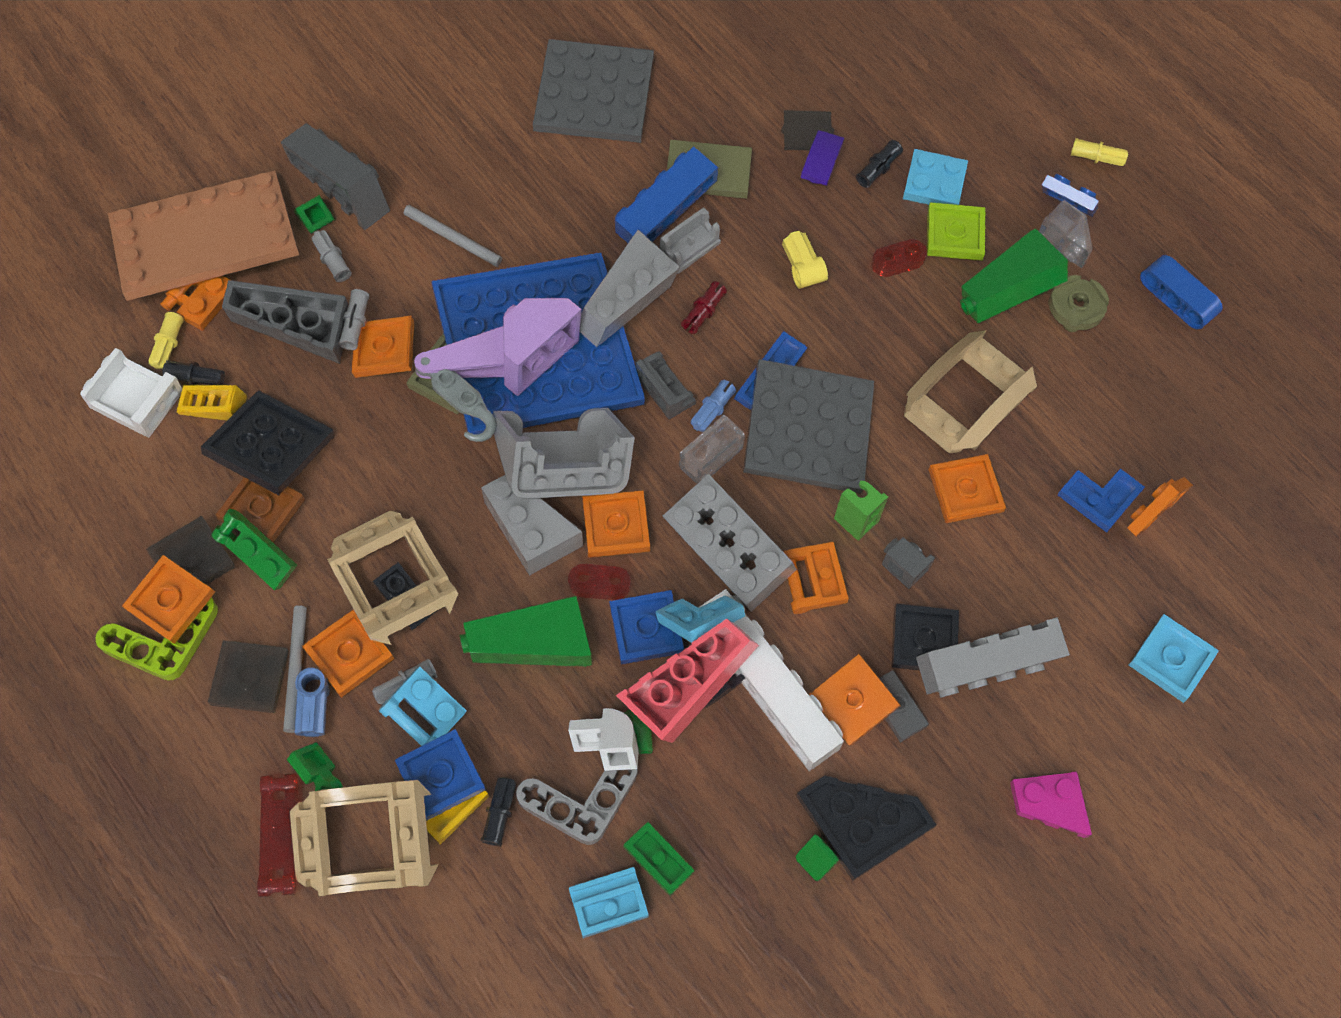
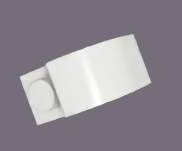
[568,708,639,771]

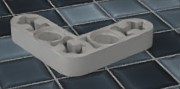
[516,769,637,845]

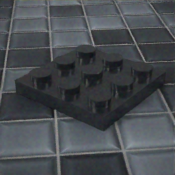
[201,390,334,496]

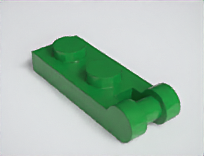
[211,509,297,590]

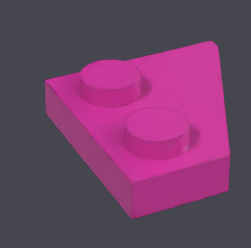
[1010,772,1092,838]

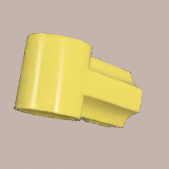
[782,231,828,289]

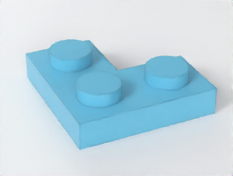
[656,595,745,643]

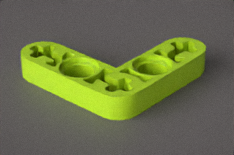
[95,597,218,680]

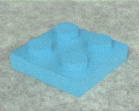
[903,149,968,205]
[1129,614,1219,703]

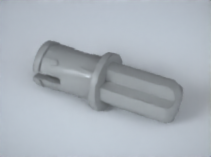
[312,230,352,282]
[372,659,438,704]

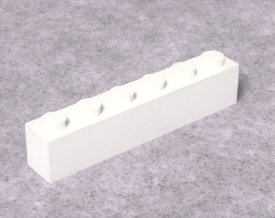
[698,589,844,772]

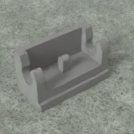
[660,207,721,274]

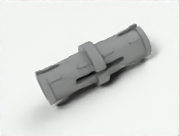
[338,289,370,350]

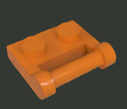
[783,542,849,614]

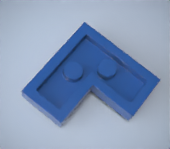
[1058,469,1145,533]

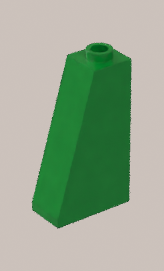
[960,228,1068,323]
[460,596,592,667]

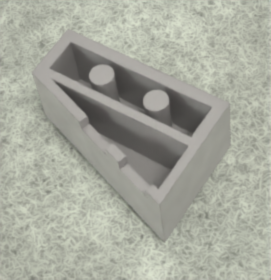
[481,475,583,576]

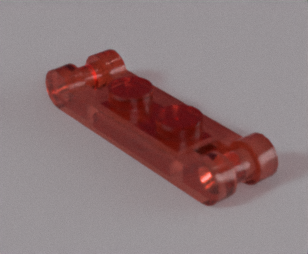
[257,773,298,897]

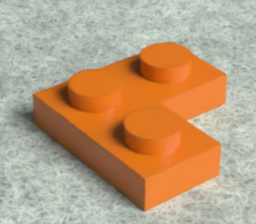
[1127,477,1193,536]

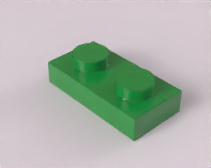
[623,822,695,897]

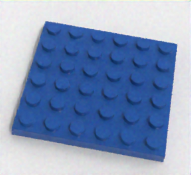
[432,253,645,434]

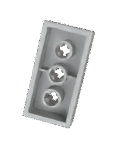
[663,474,797,612]

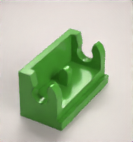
[834,481,888,541]

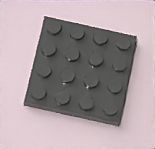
[533,39,654,143]
[743,359,874,494]

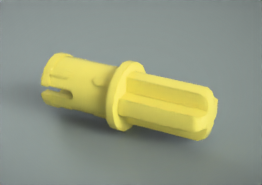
[1071,138,1128,166]
[148,312,184,370]

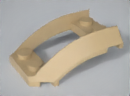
[904,330,1037,453]
[327,511,458,645]
[290,780,439,896]

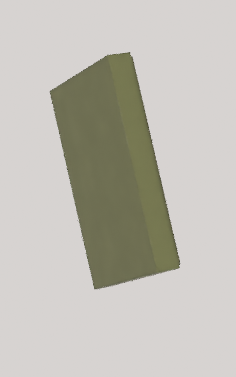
[667,140,752,199]

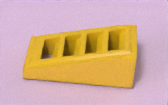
[176,385,247,421]

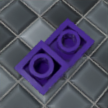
[801,130,844,186]

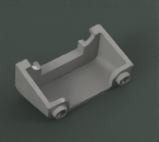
[493,408,635,499]

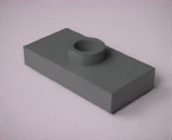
[880,670,929,743]

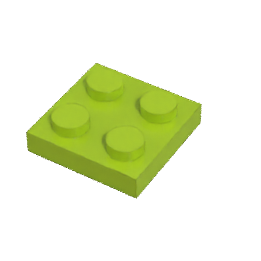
[926,202,985,261]

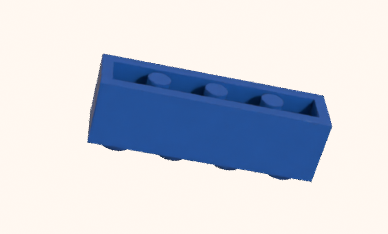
[615,146,718,243]

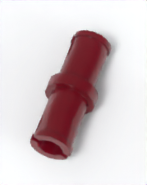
[681,281,727,334]

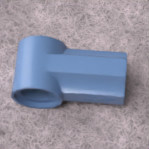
[295,668,330,737]

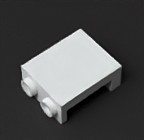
[80,348,182,438]

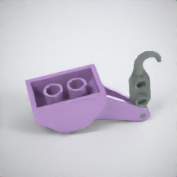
[414,298,581,442]

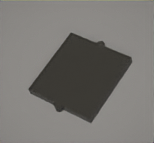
[781,110,834,151]

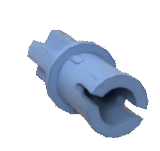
[691,380,736,432]

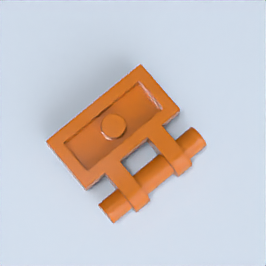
[160,276,232,331]

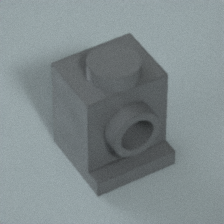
[882,537,935,589]

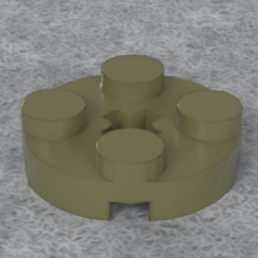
[1048,275,1109,332]

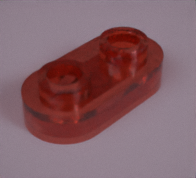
[871,239,927,277]
[568,564,631,600]

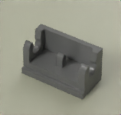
[636,351,696,420]

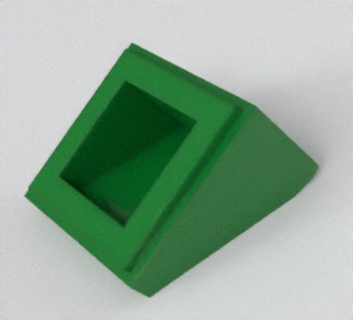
[294,195,335,234]
[795,835,839,881]

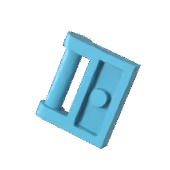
[378,667,467,747]

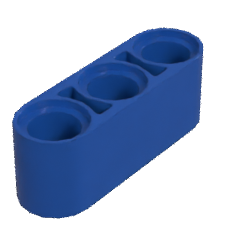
[1140,255,1223,329]

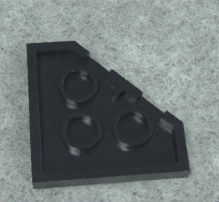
[796,776,937,881]

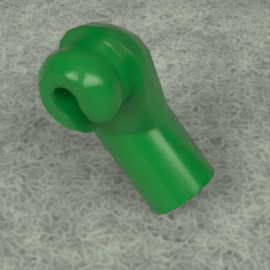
[623,709,653,754]

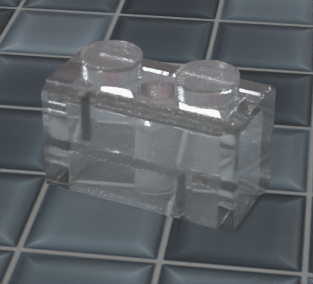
[679,415,745,484]

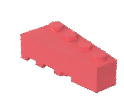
[616,619,759,743]

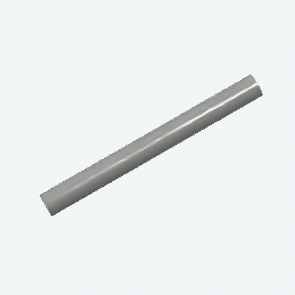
[403,205,502,267]
[283,606,307,733]

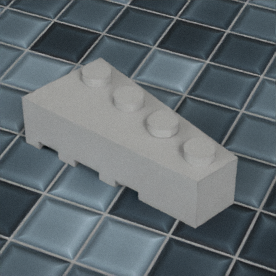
[580,230,680,347]
[916,617,1070,698]

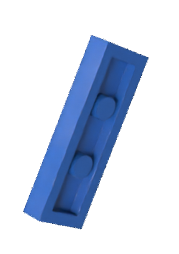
[734,331,808,410]

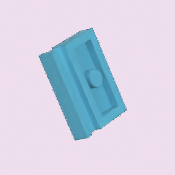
[569,867,649,938]

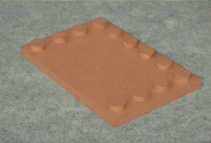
[108,170,299,301]

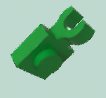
[287,742,343,791]

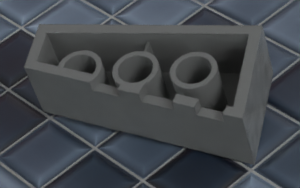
[281,123,390,230]
[222,280,349,364]

